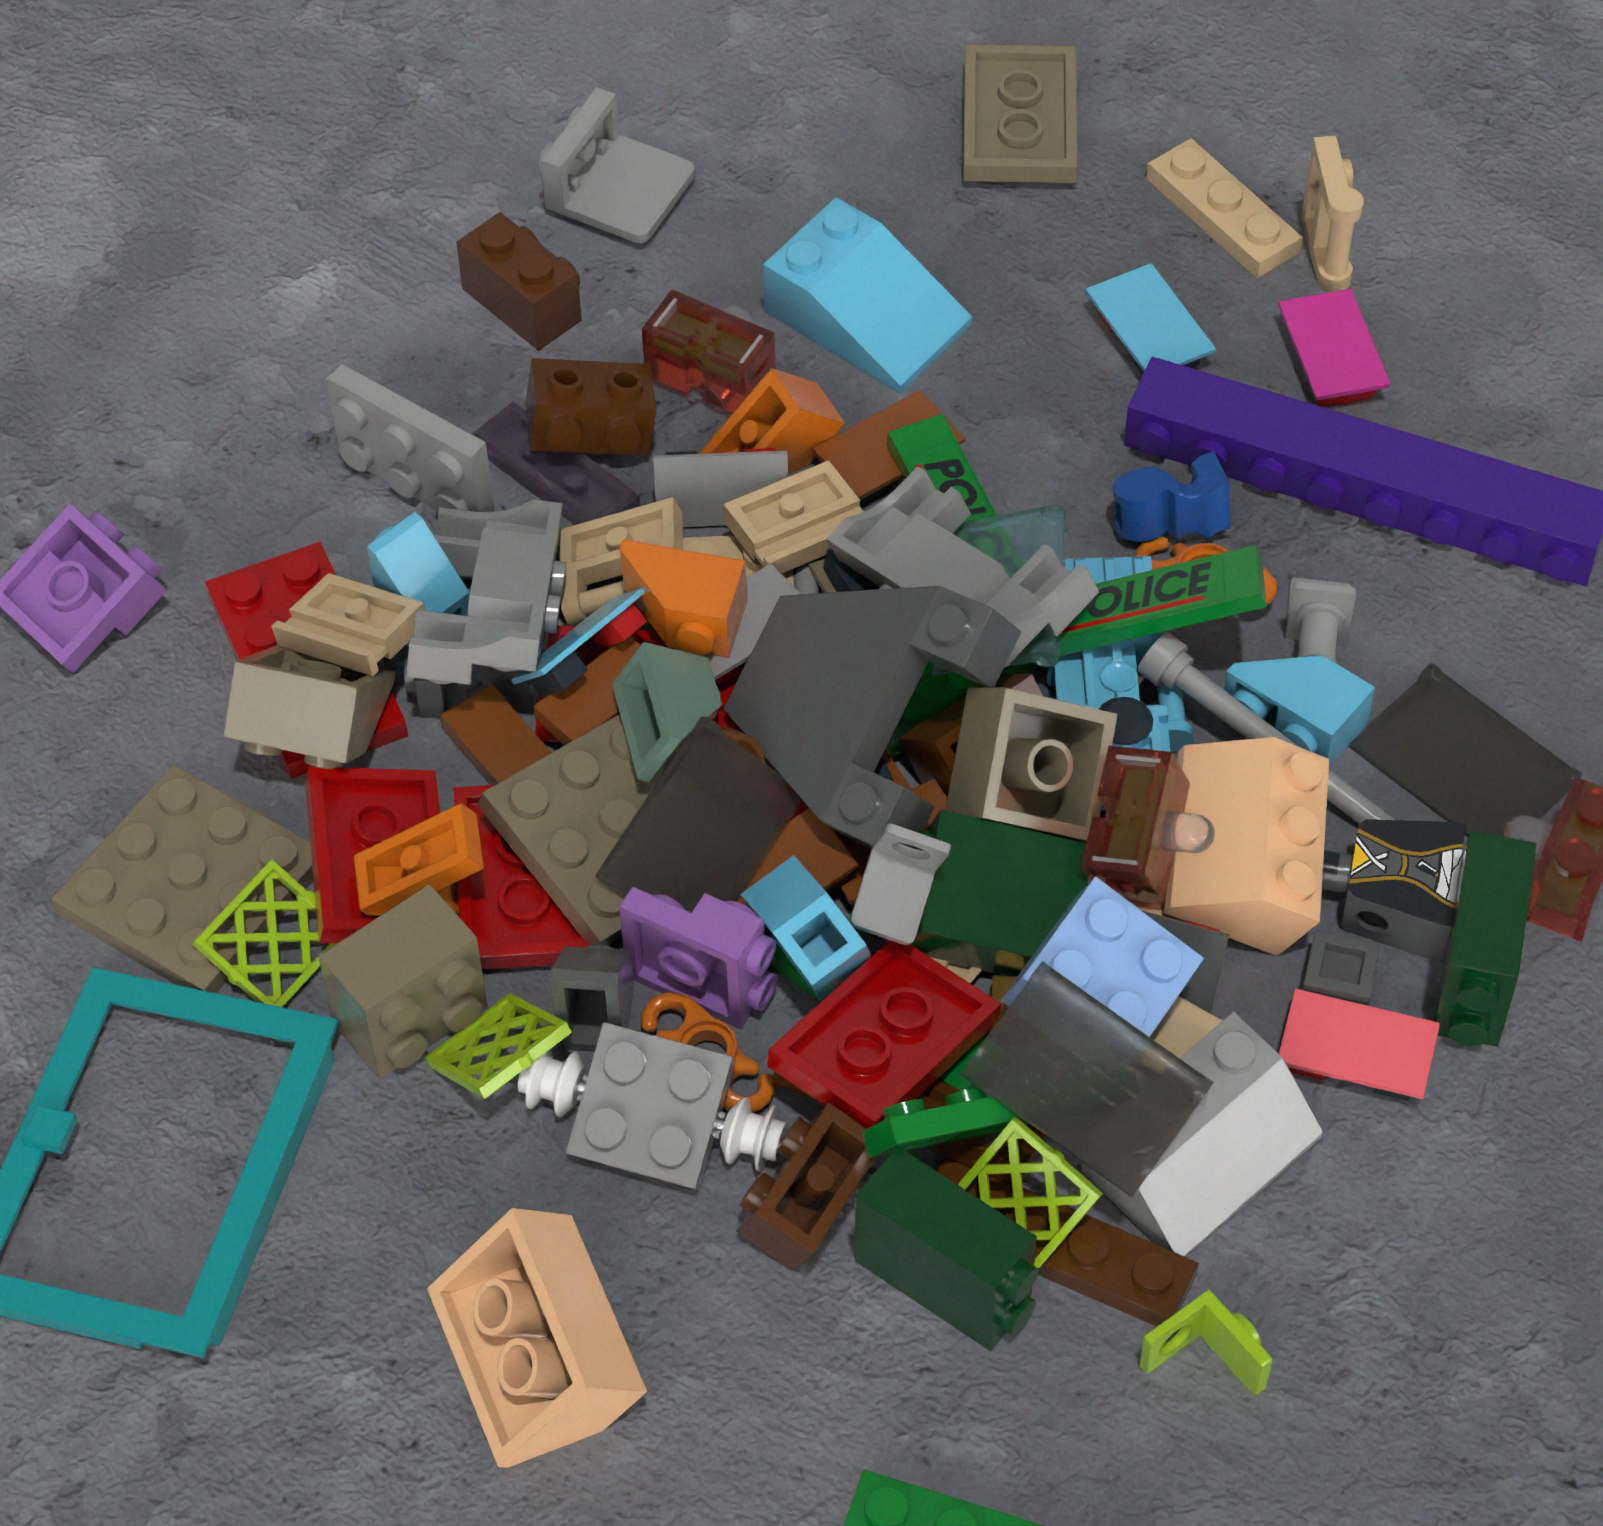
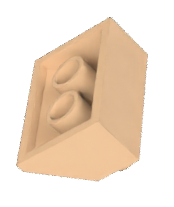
[1164,737,1329,956]
[427,1208,647,1468]

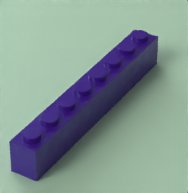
[1124,356,1603,587]

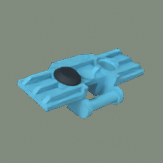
[1046,556,1194,811]

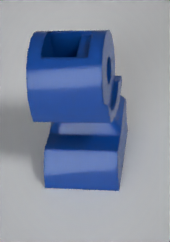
[1113,451,1231,542]

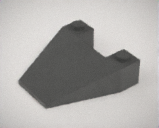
[723,586,1022,849]

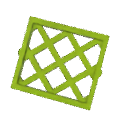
[192,859,338,1007]
[425,993,572,1099]
[958,1117,1103,1268]

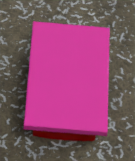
[1278,288,1390,406]

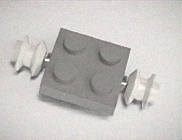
[518,1022,788,1191]

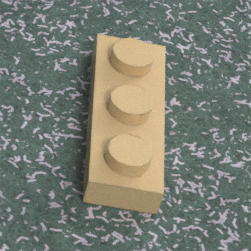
[1146,138,1303,279]

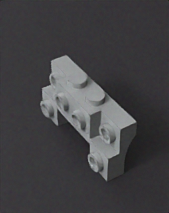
[826,466,1099,668]
[407,500,566,685]

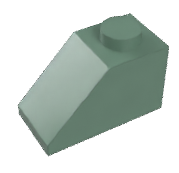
[612,642,722,782]

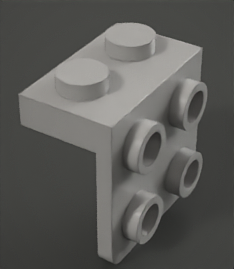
[538,87,695,243]

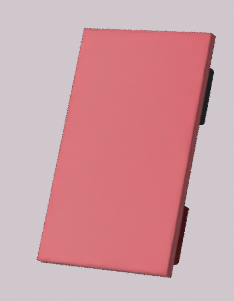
[1279,988,1440,1101]

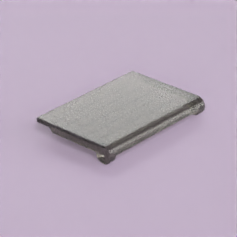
[1349,663,1582,839]
[595,716,802,913]
[960,961,1214,1197]

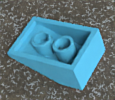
[763,197,972,394]

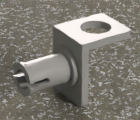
[1285,578,1356,663]
[849,824,951,945]

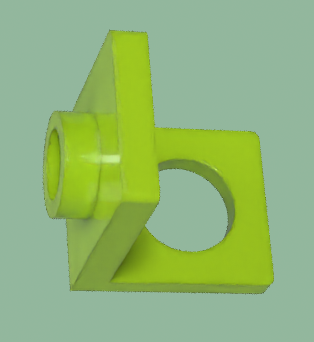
[1140,1289,1272,1396]

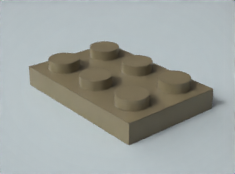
[963,44,1078,183]

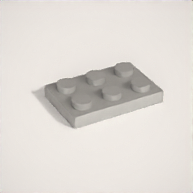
[326,363,495,512]

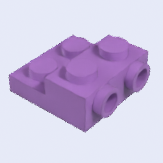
[0,503,167,673]
[619,887,778,1030]

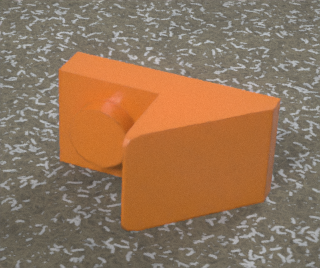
[354,803,484,915]

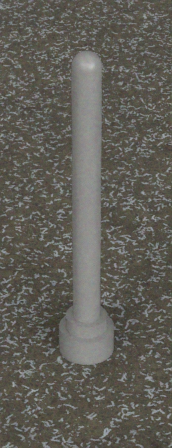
[1137,631,1395,824]

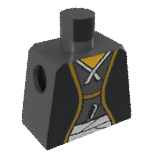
[1322,819,1466,962]

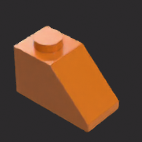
[699,368,845,474]
[620,539,748,658]

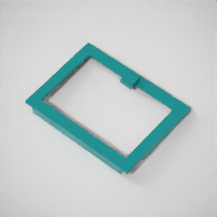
[0,967,340,1358]

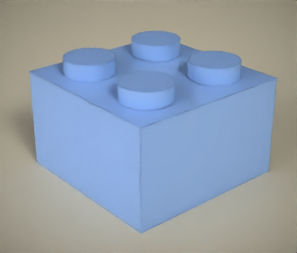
[1000,876,1204,1074]

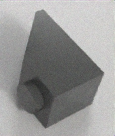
[550,944,634,1052]

